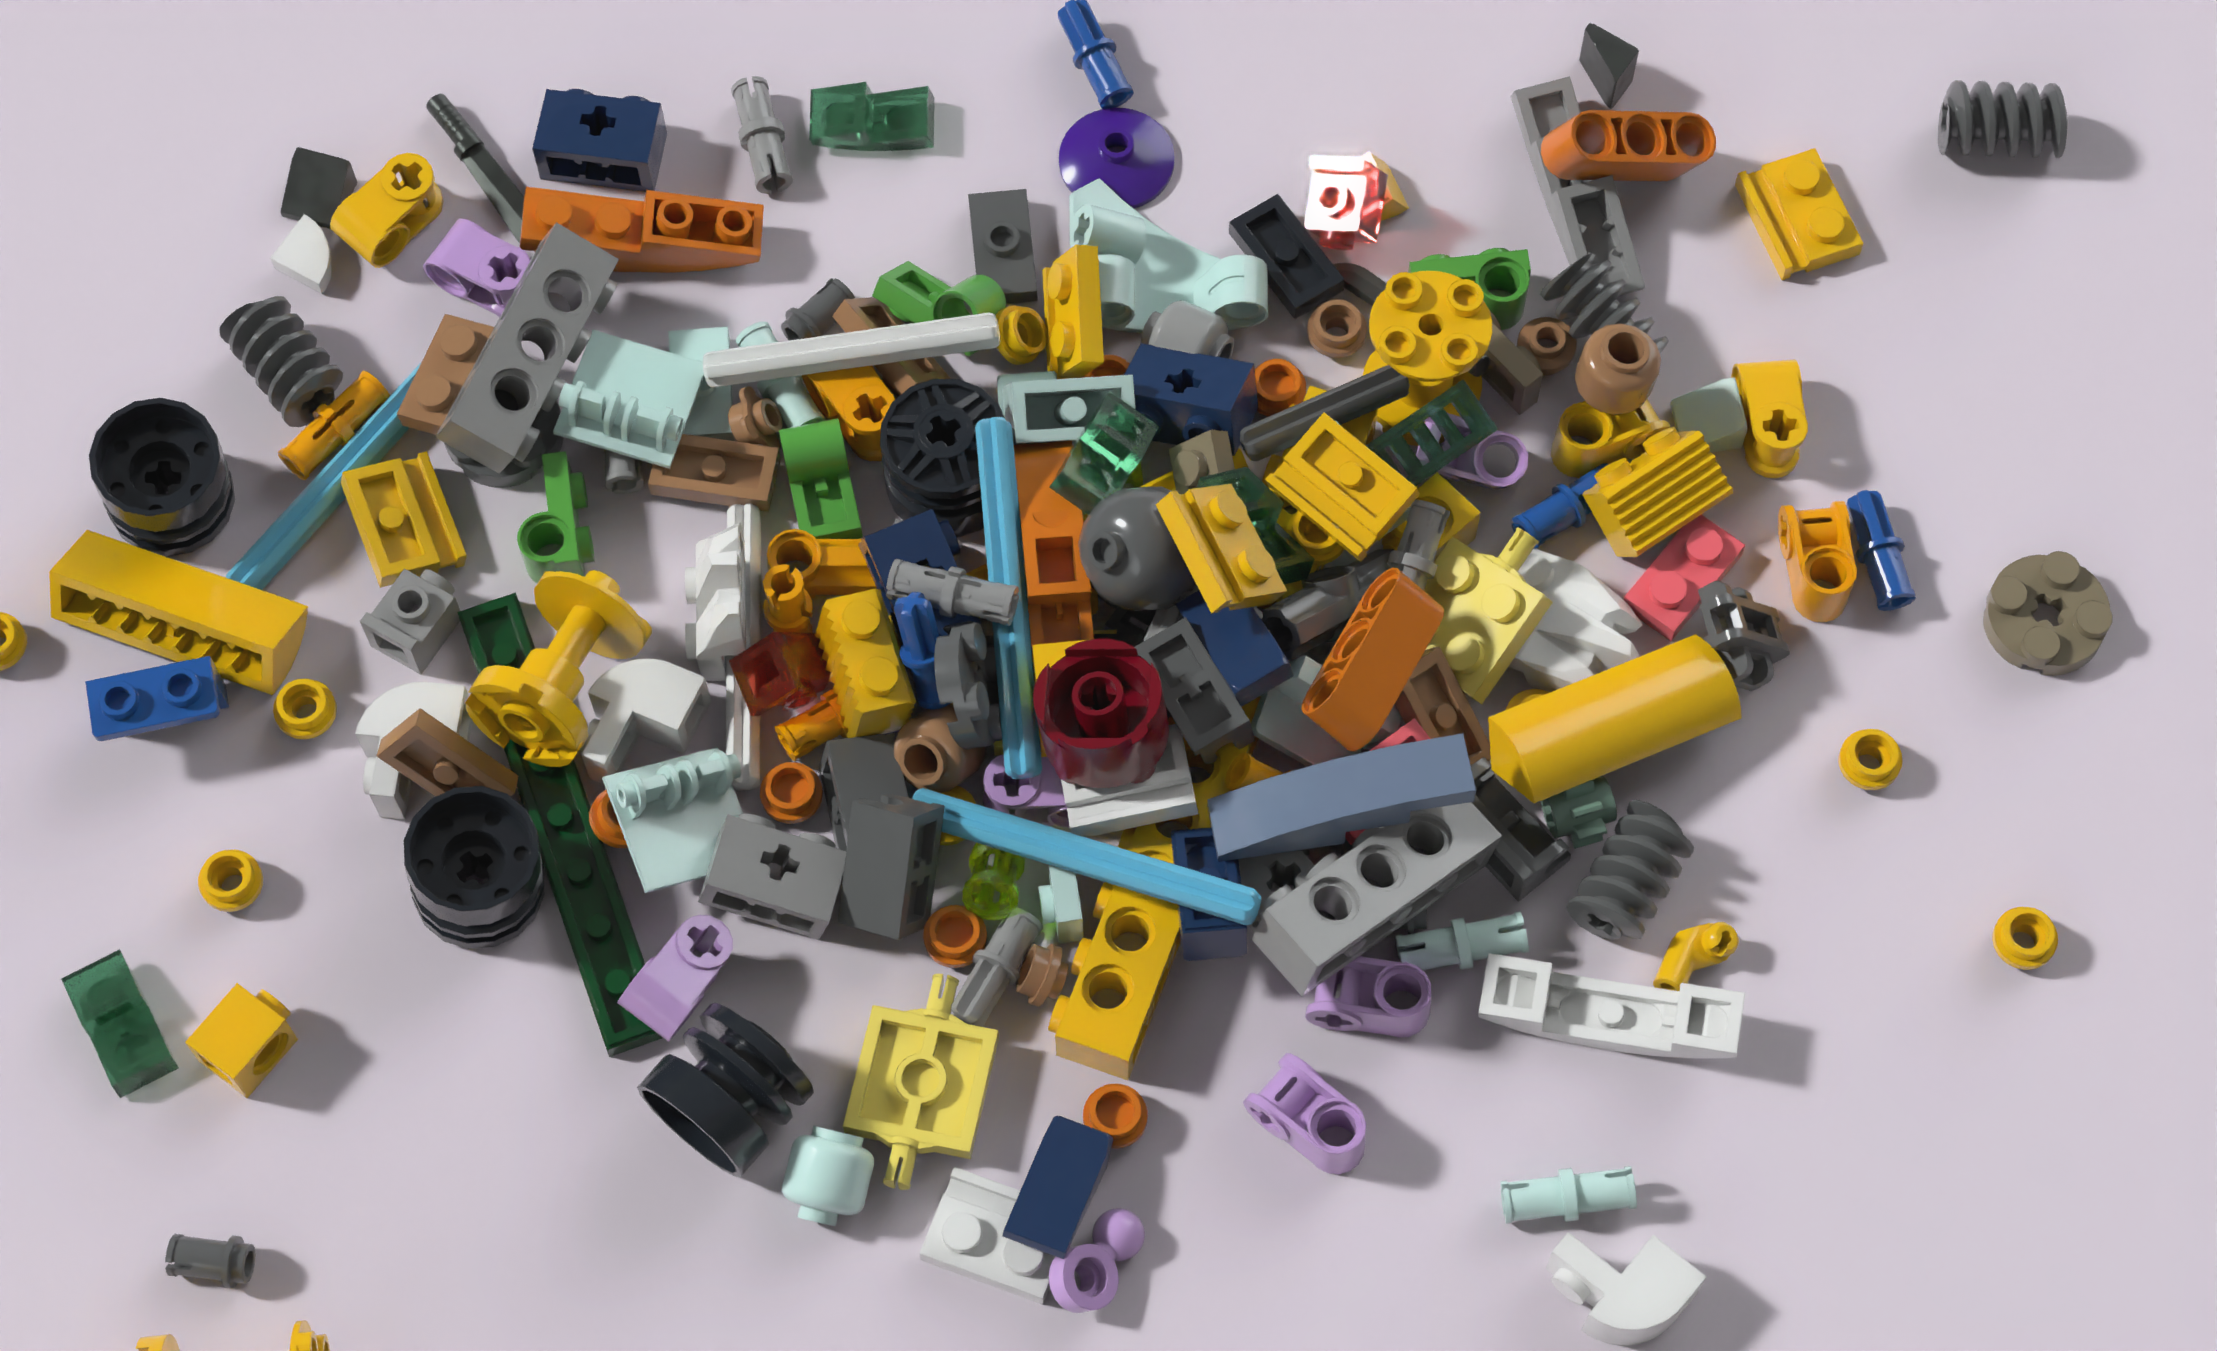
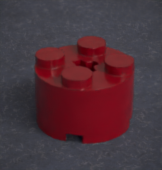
[1033,639,1169,788]

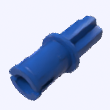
[1058,0,1134,109]
[1511,463,1609,549]
[1846,490,1916,611]
[894,592,950,710]

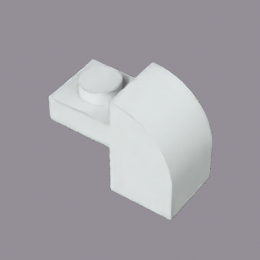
[580,658,711,784]
[355,682,473,820]
[1545,1232,1707,1346]

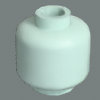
[782,1126,874,1226]

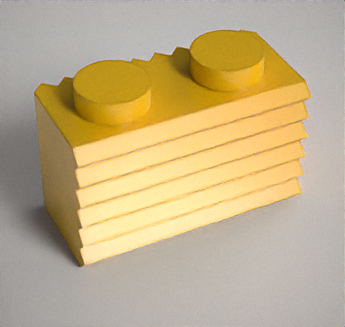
[1582,427,1733,557]
[815,589,916,738]

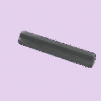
[1240,365,1410,462]

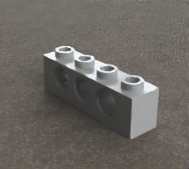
[435,222,619,473]
[1251,802,1502,997]

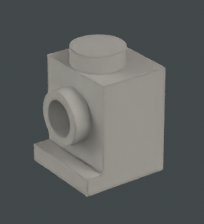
[360,569,460,675]

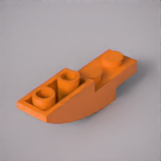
[519,186,764,273]
[1014,441,1094,670]

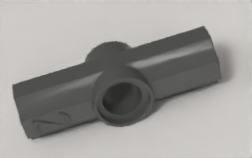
[1261,549,1394,660]

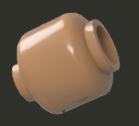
[1575,323,1661,415]
[894,704,986,793]

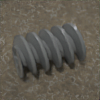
[1938,80,2068,158]
[1540,252,1669,353]
[219,296,343,428]
[1567,799,1694,940]

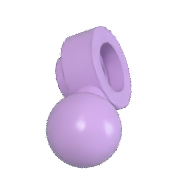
[1049,1208,1145,1313]

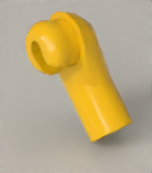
[1653,922,1739,991]

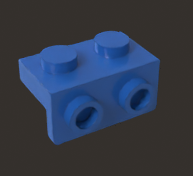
[85,656,229,741]

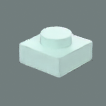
[1038,865,1083,944]

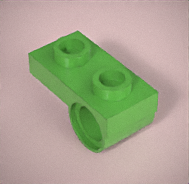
[1408,248,1531,330]
[872,261,1006,356]
[779,418,863,539]
[517,451,595,583]

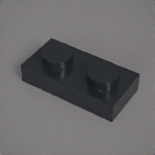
[1229,194,1345,319]

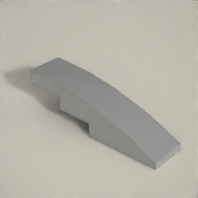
[1511,76,1645,296]

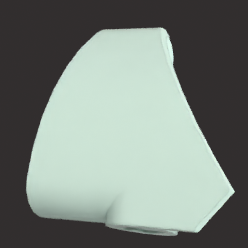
[1069,178,1268,333]

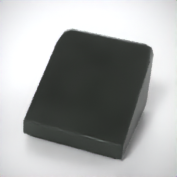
[1579,23,1639,109]
[281,147,357,229]

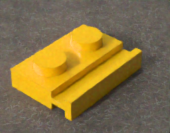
[1735,148,1864,280]
[1042,244,1104,379]
[1265,412,1420,562]
[341,451,467,588]
[1156,484,1287,614]

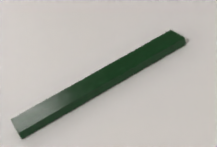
[457,592,663,1057]

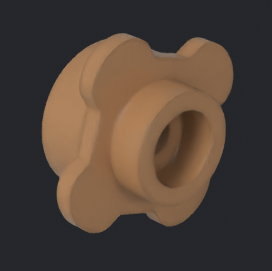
[728,386,782,449]

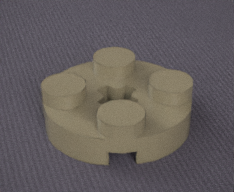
[1983,551,2113,676]

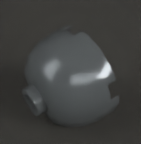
[1078,486,1196,611]

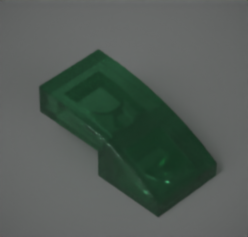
[809,82,935,151]
[1049,391,1159,515]
[1197,467,1315,585]
[61,949,179,1098]

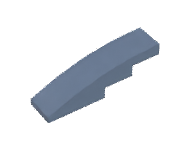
[1207,733,1476,862]

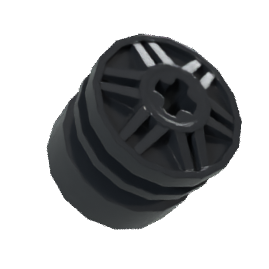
[880,379,1006,538]
[89,398,235,556]
[403,786,545,949]
[637,1002,814,1177]

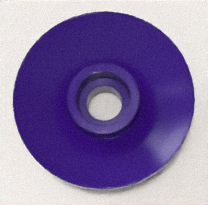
[1059,107,1175,209]

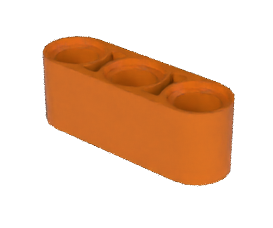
[1541,110,1716,181]
[1301,568,1444,751]

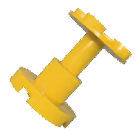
[1363,271,1493,446]
[465,570,652,767]

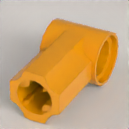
[766,529,877,599]

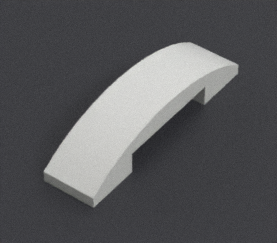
[1478,953,1745,1058]

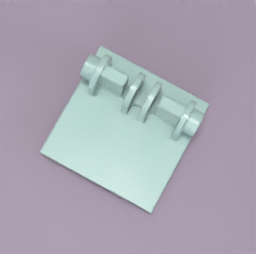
[553,329,704,469]
[602,747,743,893]

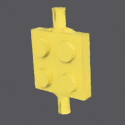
[1424,527,1553,704]
[843,974,999,1190]

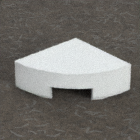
[270,214,332,294]

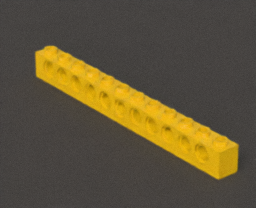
[1048,385,1378,1081]

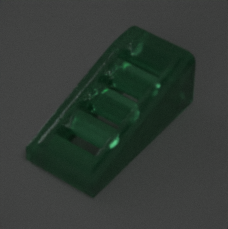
[1366,379,1498,486]

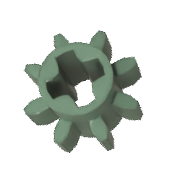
[1541,776,1617,849]

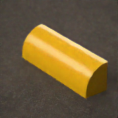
[49,530,308,695]
[1488,634,1742,803]

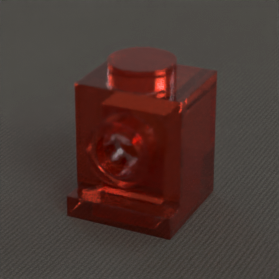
[1304,156,1388,250]
[729,632,831,716]

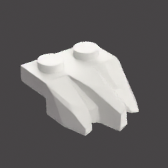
[685,522,746,681]
[1508,549,1643,692]

